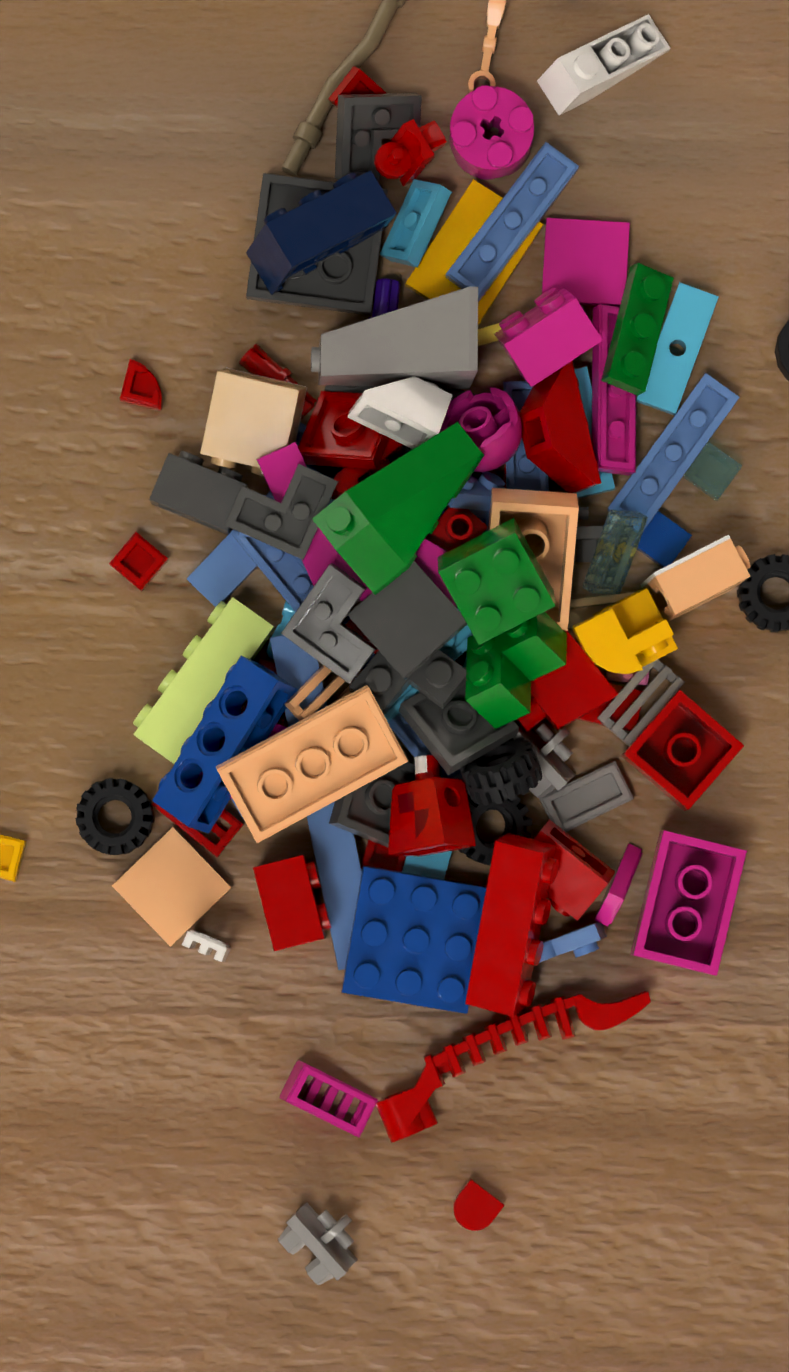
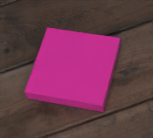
[542,218,630,307]

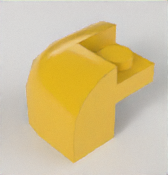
[572,588,678,674]

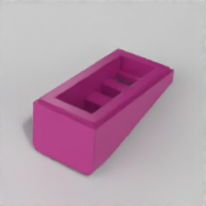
[279,1060,378,1138]

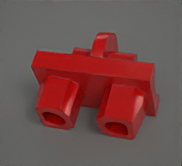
[374,119,447,187]

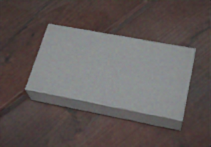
[539,761,634,832]

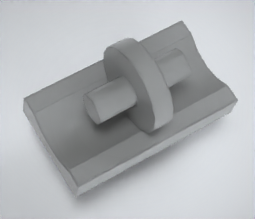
[513,723,576,799]
[278,1202,358,1285]

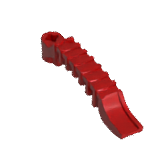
[375,991,651,1143]

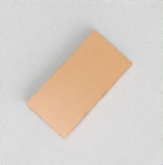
[216,685,408,843]

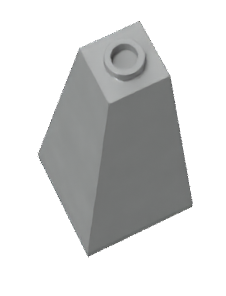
[311,287,478,389]

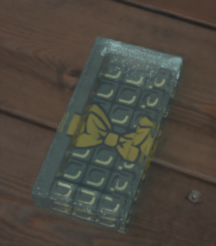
[582,510,648,594]

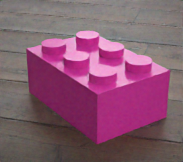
[630,830,747,976]

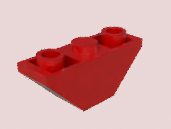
[519,361,601,493]

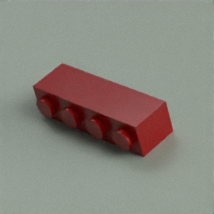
[465,833,559,1017]

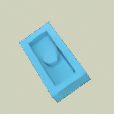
[380,179,452,268]

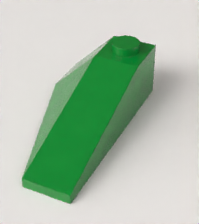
[312,422,484,595]

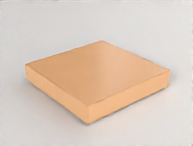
[112,827,232,947]

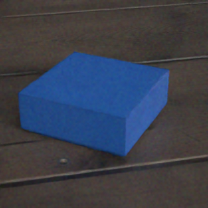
[633,511,692,568]

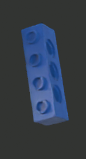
[152,656,298,834]

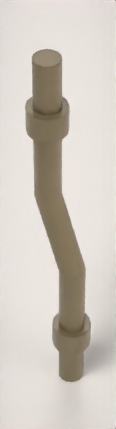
[282,0,406,176]

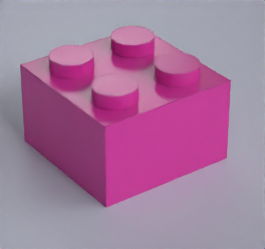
[494,288,603,387]

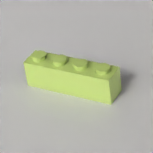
[133,597,275,764]

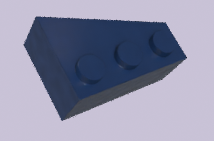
[246,170,397,295]

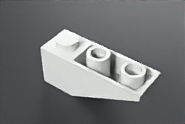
[537,14,671,115]

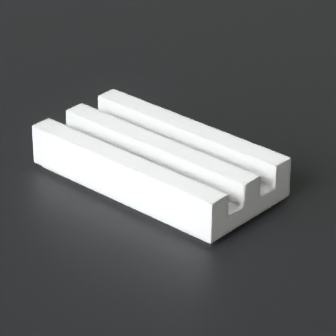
[182,930,231,962]

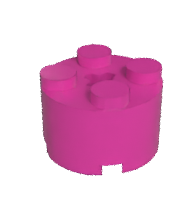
[449,85,534,180]

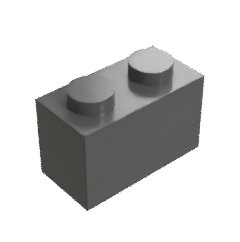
[149,451,248,535]

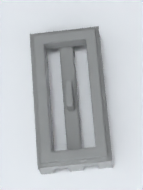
[597,659,685,746]

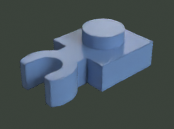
[539,922,607,963]

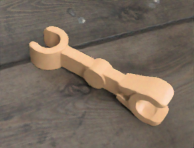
[468,0,506,93]

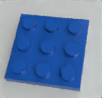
[341,865,487,1014]

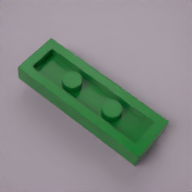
[601,263,674,396]

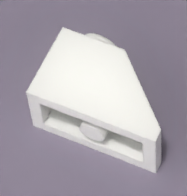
[347,376,452,449]

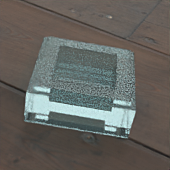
[683,442,742,501]

